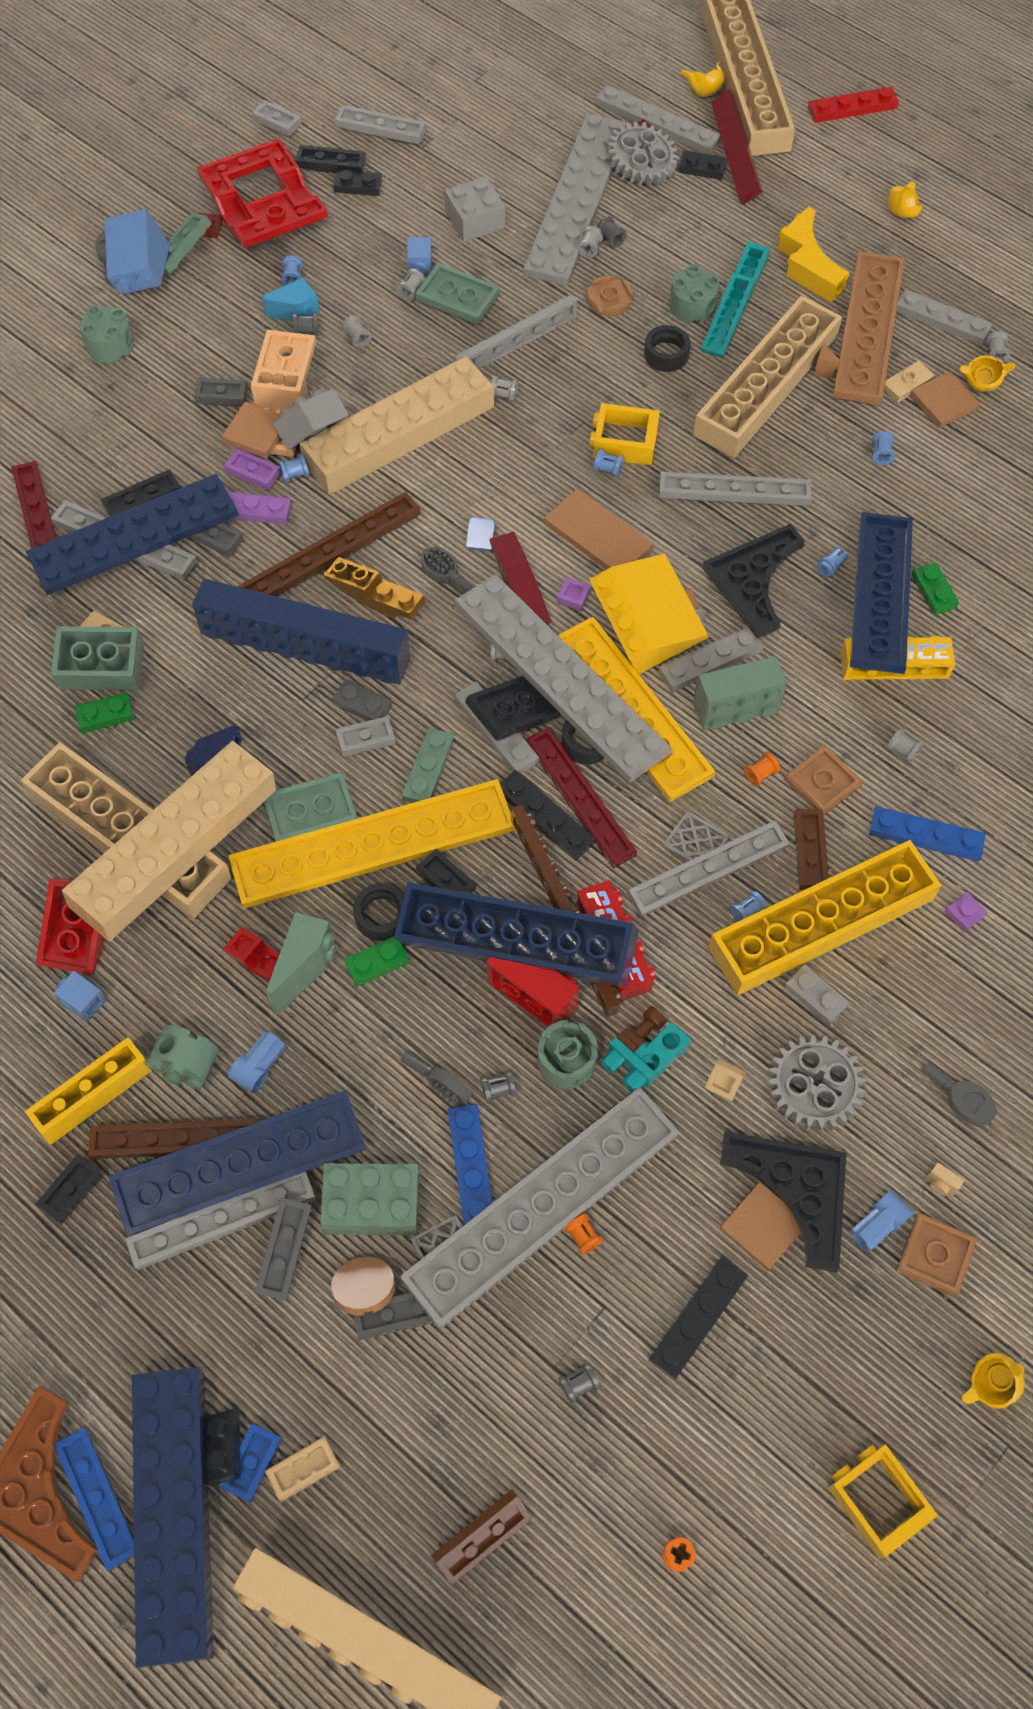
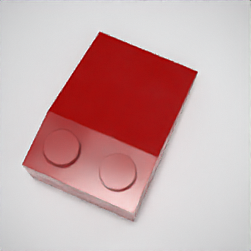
[36,877,105,975]
[486,957,579,1027]

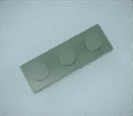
[164,212,211,274]
[402,727,454,803]

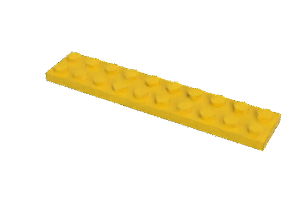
[228,779,515,909]

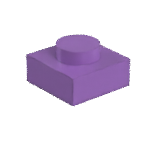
[557,577,591,611]
[945,892,988,933]

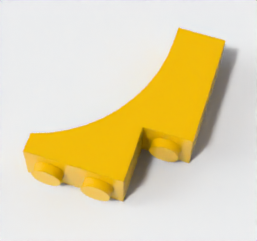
[778,206,849,303]

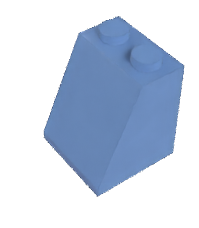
[105,209,170,295]

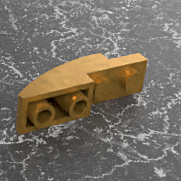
[324,557,426,620]

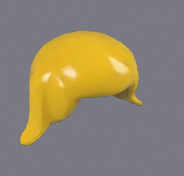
[681,61,724,98]
[888,182,923,218]
[960,355,1015,392]
[962,1353,1025,1409]

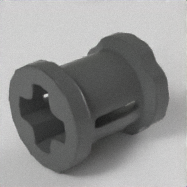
[597,216,627,248]
[293,313,319,335]
[480,1069,516,1103]
[558,1361,601,1404]

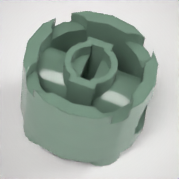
[669,264,719,324]
[80,305,134,363]
[537,1020,598,1090]
[145,1025,219,1090]

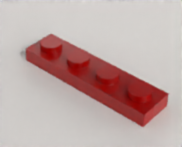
[808,87,899,123]

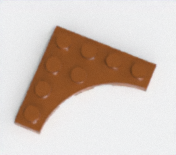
[0,1386,98,1582]

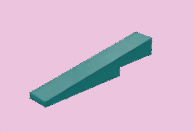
[701,241,770,358]

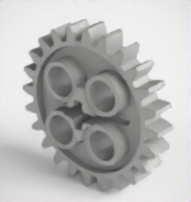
[606,122,679,187]
[767,1034,866,1132]

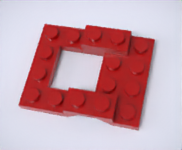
[197,138,328,248]

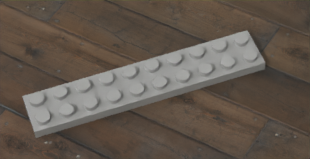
[523,113,629,286]
[455,574,672,783]
[400,1087,680,1330]

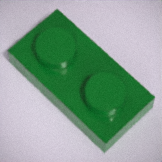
[911,562,959,616]
[74,692,135,734]
[344,936,409,987]

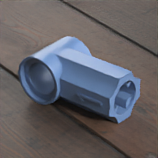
[228,1031,286,1094]
[850,1190,914,1253]

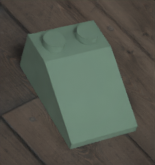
[266,912,337,1015]

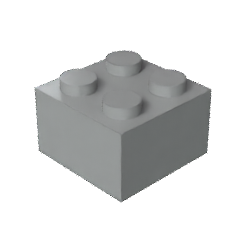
[444,177,505,242]
[273,388,349,450]

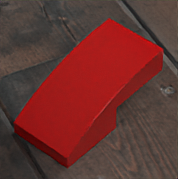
[223,927,280,983]

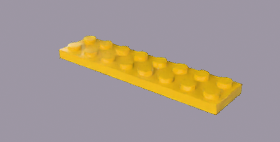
[558,617,715,803]

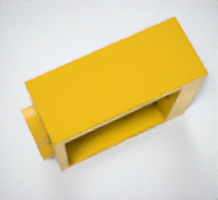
[589,403,660,465]
[828,1444,938,1559]

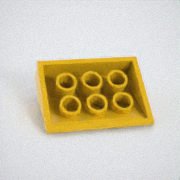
[589,554,709,674]

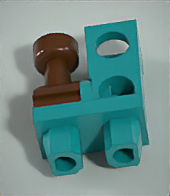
[601,1006,691,1093]

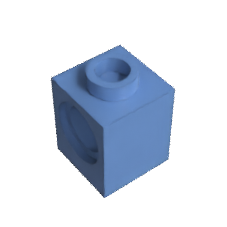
[407,237,432,275]
[54,971,107,1023]

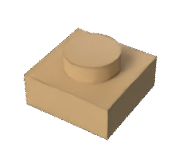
[705,1059,746,1101]
[925,1162,965,1198]

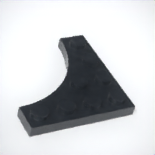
[702,523,805,639]
[720,1131,847,1273]

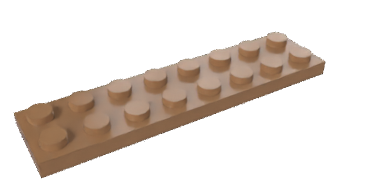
[832,251,905,406]

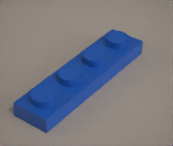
[868,806,986,862]
[448,1104,492,1225]
[55,1428,134,1571]

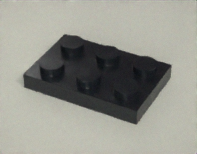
[465,676,560,741]

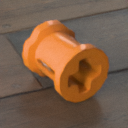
[743,752,780,787]
[564,1213,604,1256]
[662,1537,696,1572]

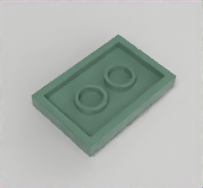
[415,263,500,325]
[264,772,358,841]

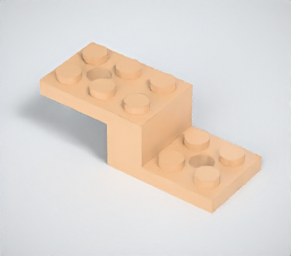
[251,330,316,457]

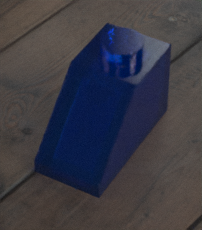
[185,725,242,776]

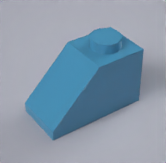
[262,278,319,321]

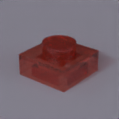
[199,213,223,239]

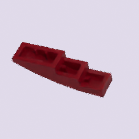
[489,531,551,625]

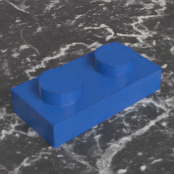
[220,1423,282,1503]

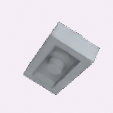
[252,100,302,137]
[335,716,395,757]
[784,964,850,1026]

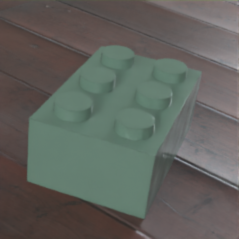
[51,626,144,690]
[693,656,787,730]
[320,1163,420,1235]

